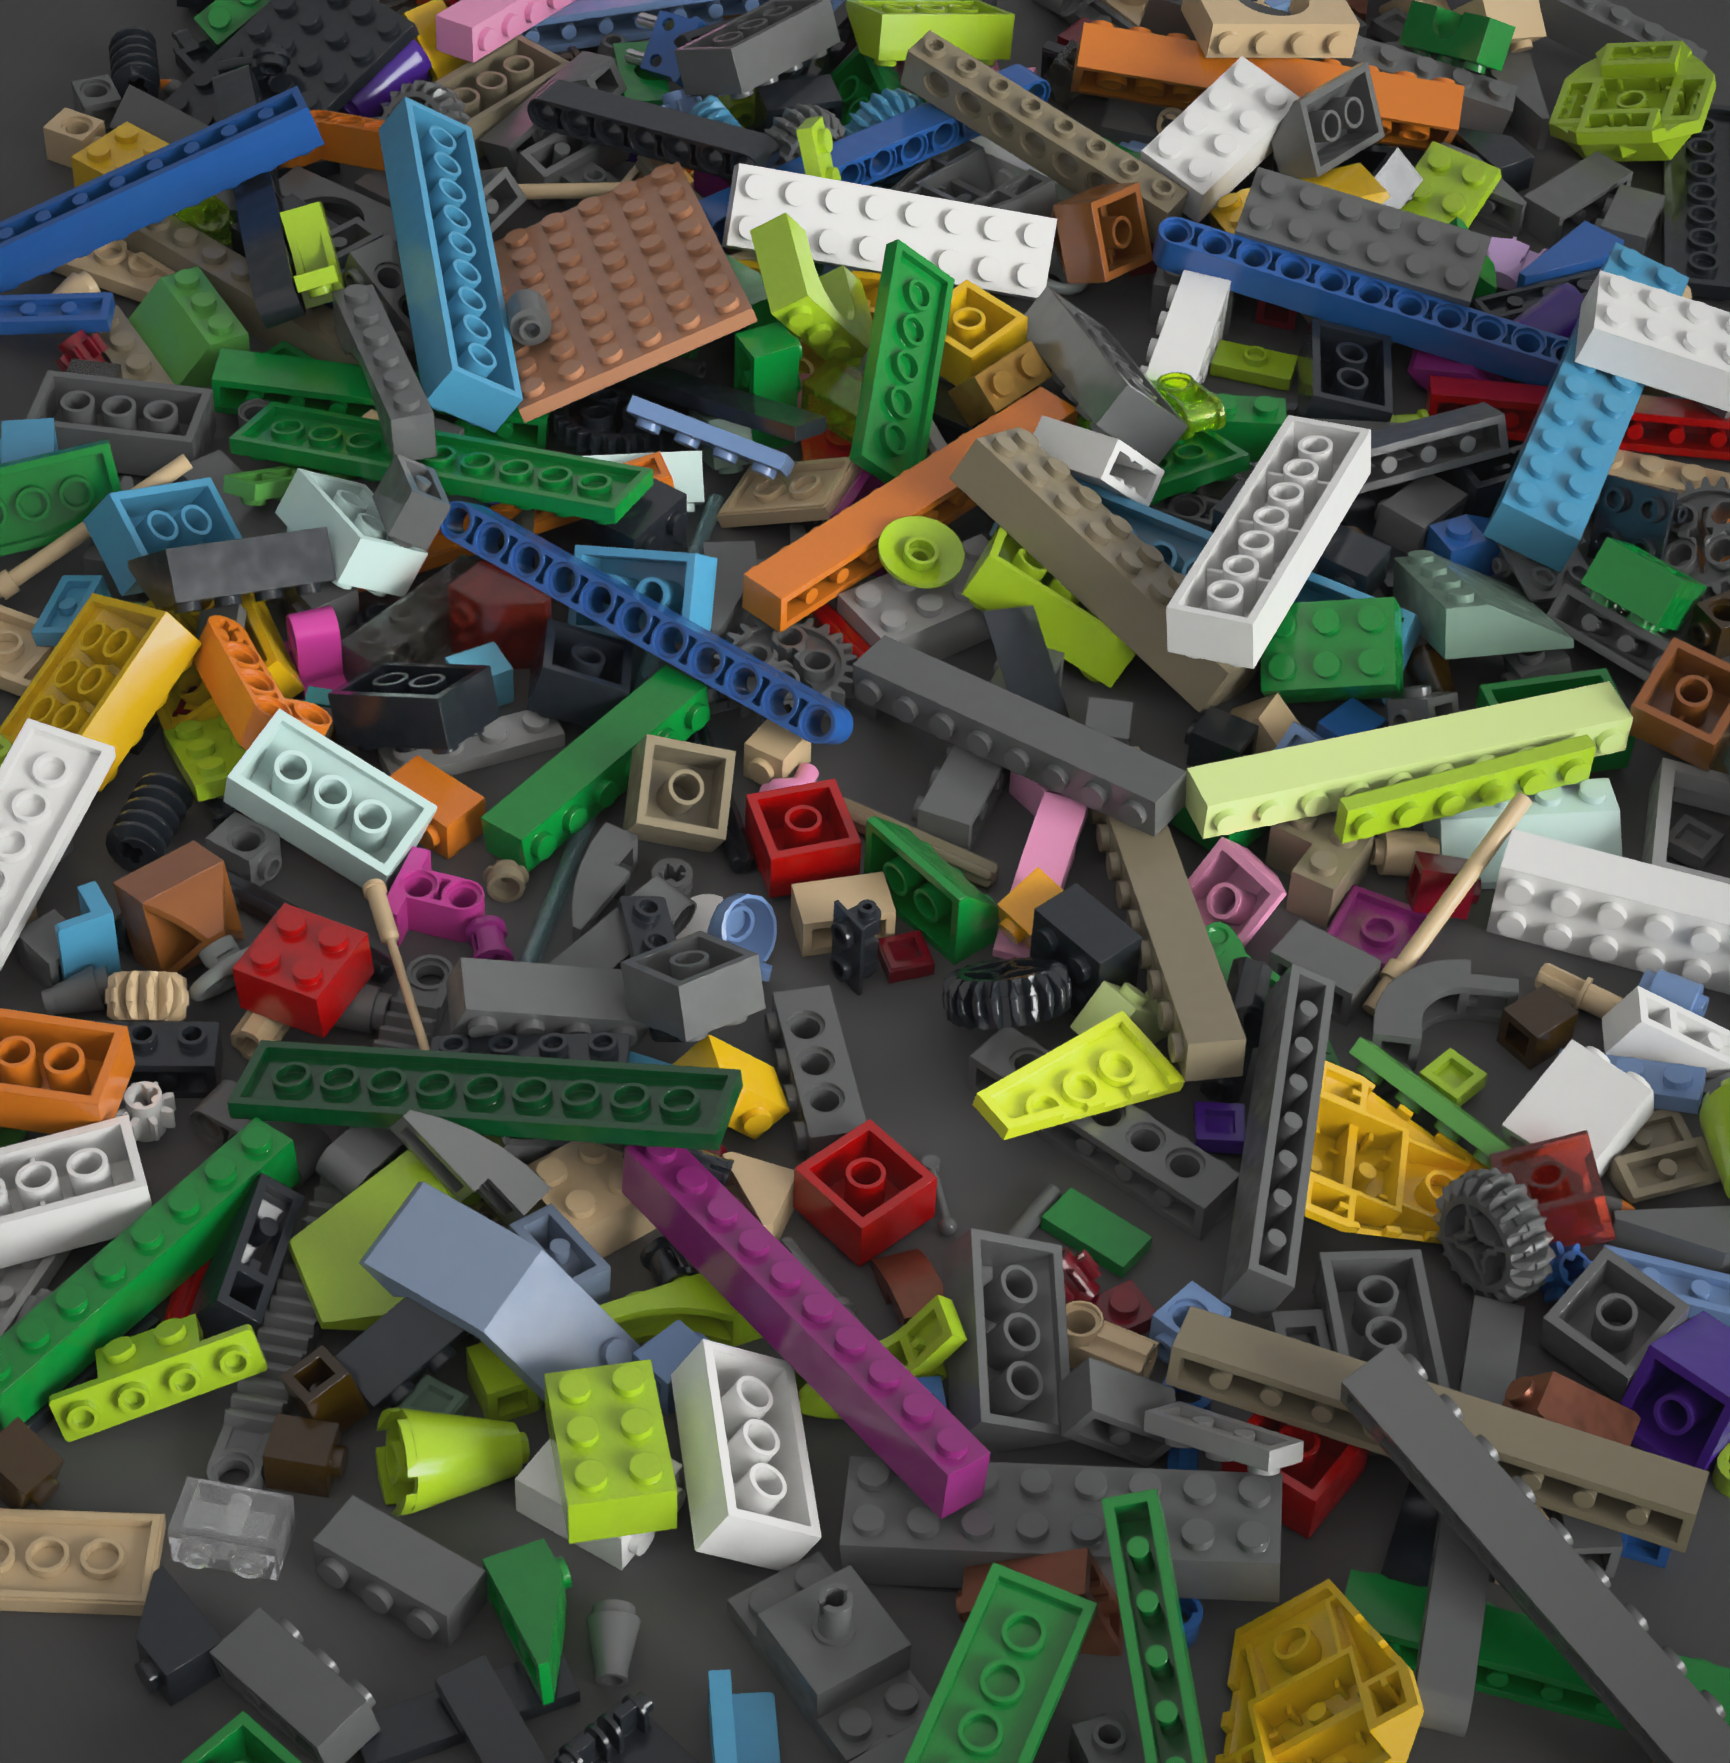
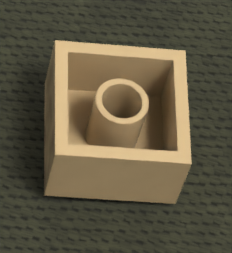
[524,1141,656,1258]

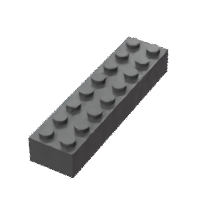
[839,1456,1283,1602]

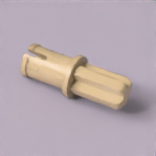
[1535,963,1624,1019]

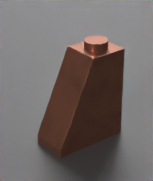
[1502,1371,1641,1446]
[956,1548,1124,1657]

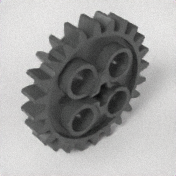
[1663,477,1730,601]
[714,618,857,724]

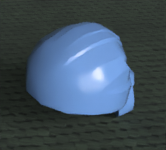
[707,893,777,982]

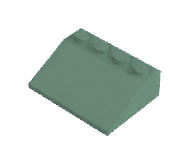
[1393,550,1574,660]

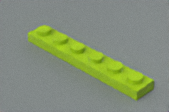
[1334,734,1596,844]

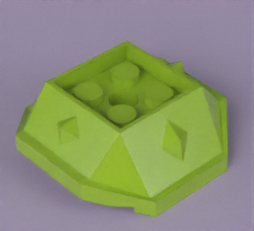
[1549,40,1716,162]

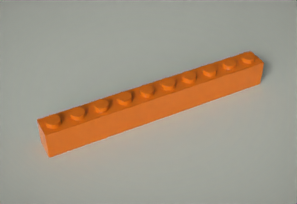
[742,386,1078,633]

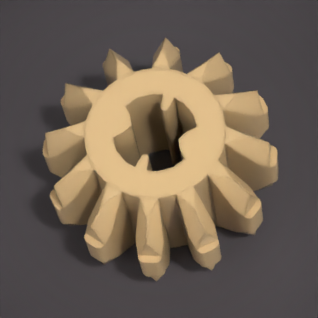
[105,970,189,1021]

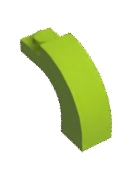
[280,202,345,309]
[785,1294,967,1419]

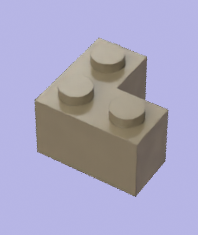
[1265,813,1374,928]

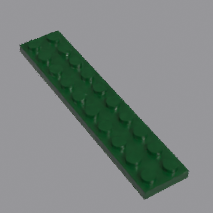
[227,1040,743,1151]

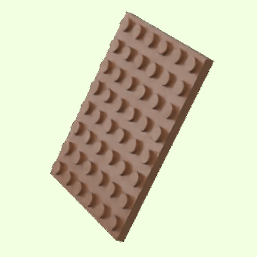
[493,162,757,423]

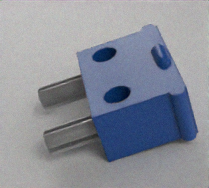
[624,10,709,89]

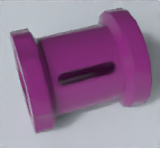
[465,915,514,961]

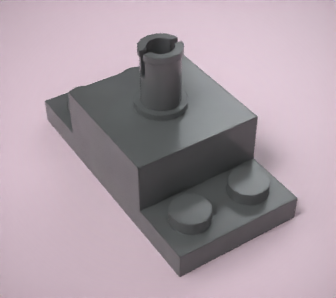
[727,1551,932,1763]

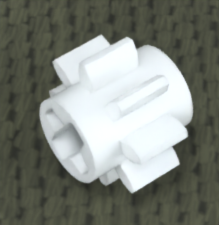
[115,1081,176,1142]

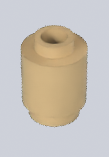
[1370,830,1440,876]

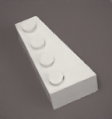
[1140,270,1231,416]

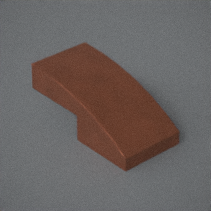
[870,1248,944,1327]

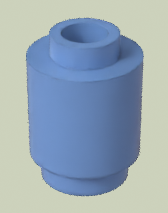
[1639,969,1710,1017]

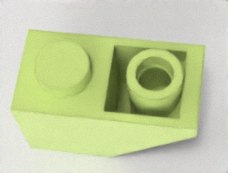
[1070,981,1168,1044]

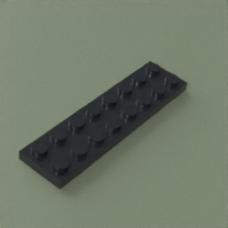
[1661,104,1730,301]

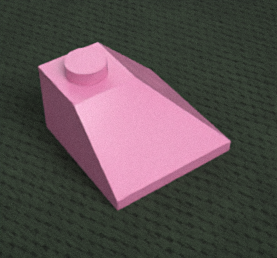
[1188,837,1287,948]

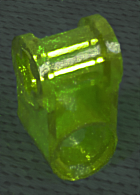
[172,195,235,246]
[1157,372,1226,440]

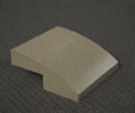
[1605,1109,1721,1204]

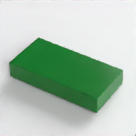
[1040,1187,1152,1278]

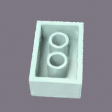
[275,468,428,597]

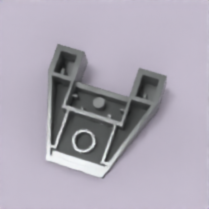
[890,141,1059,218]

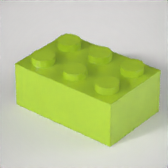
[544,1359,677,1544]

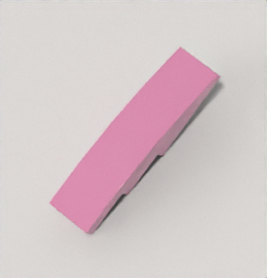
[992,791,1089,959]

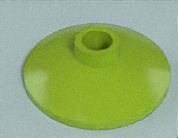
[877,516,965,588]

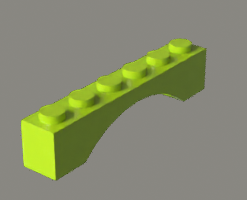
[466,1273,763,1421]

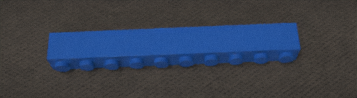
[0,86,325,293]

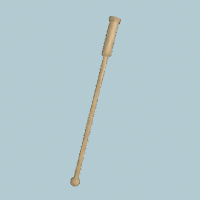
[362,878,430,1050]

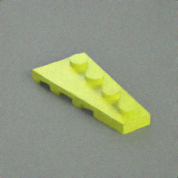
[972,1010,1185,1140]

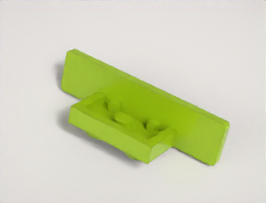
[49,1314,267,1442]

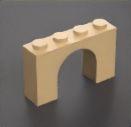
[1181,0,1360,58]

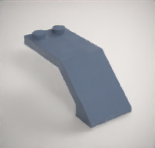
[359,1182,641,1402]

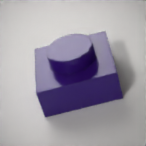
[1193,1101,1246,1154]

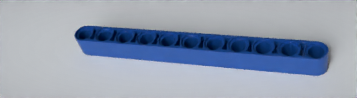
[698,64,1051,249]
[1152,217,1569,386]
[440,501,853,745]

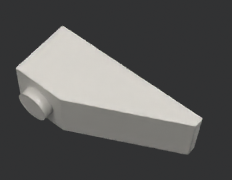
[1602,986,1730,1079]

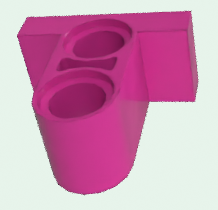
[284,605,347,701]
[381,846,485,948]

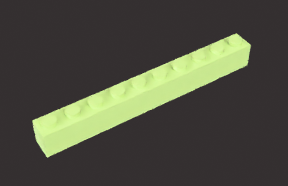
[1185,681,1633,839]

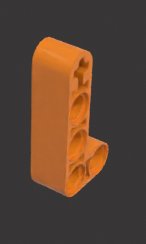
[278,110,385,171]
[193,615,332,750]

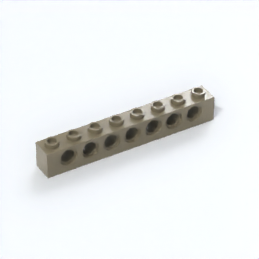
[900,30,1189,243]

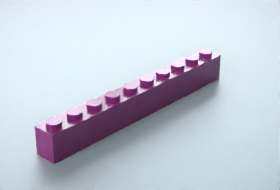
[622,1145,991,1519]

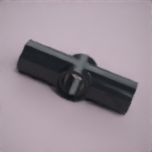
[1200,957,1273,1103]

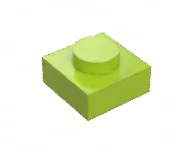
[1419,1048,1488,1107]

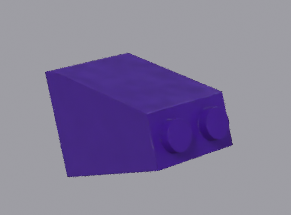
[1620,1311,1730,1473]

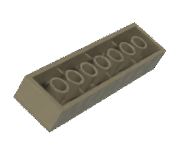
[949,427,1261,713]

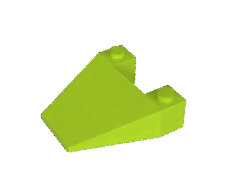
[288,1149,481,1335]

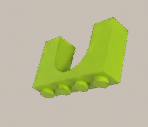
[750,212,873,376]

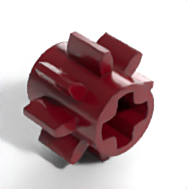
[55,329,108,375]
[1062,1247,1101,1304]

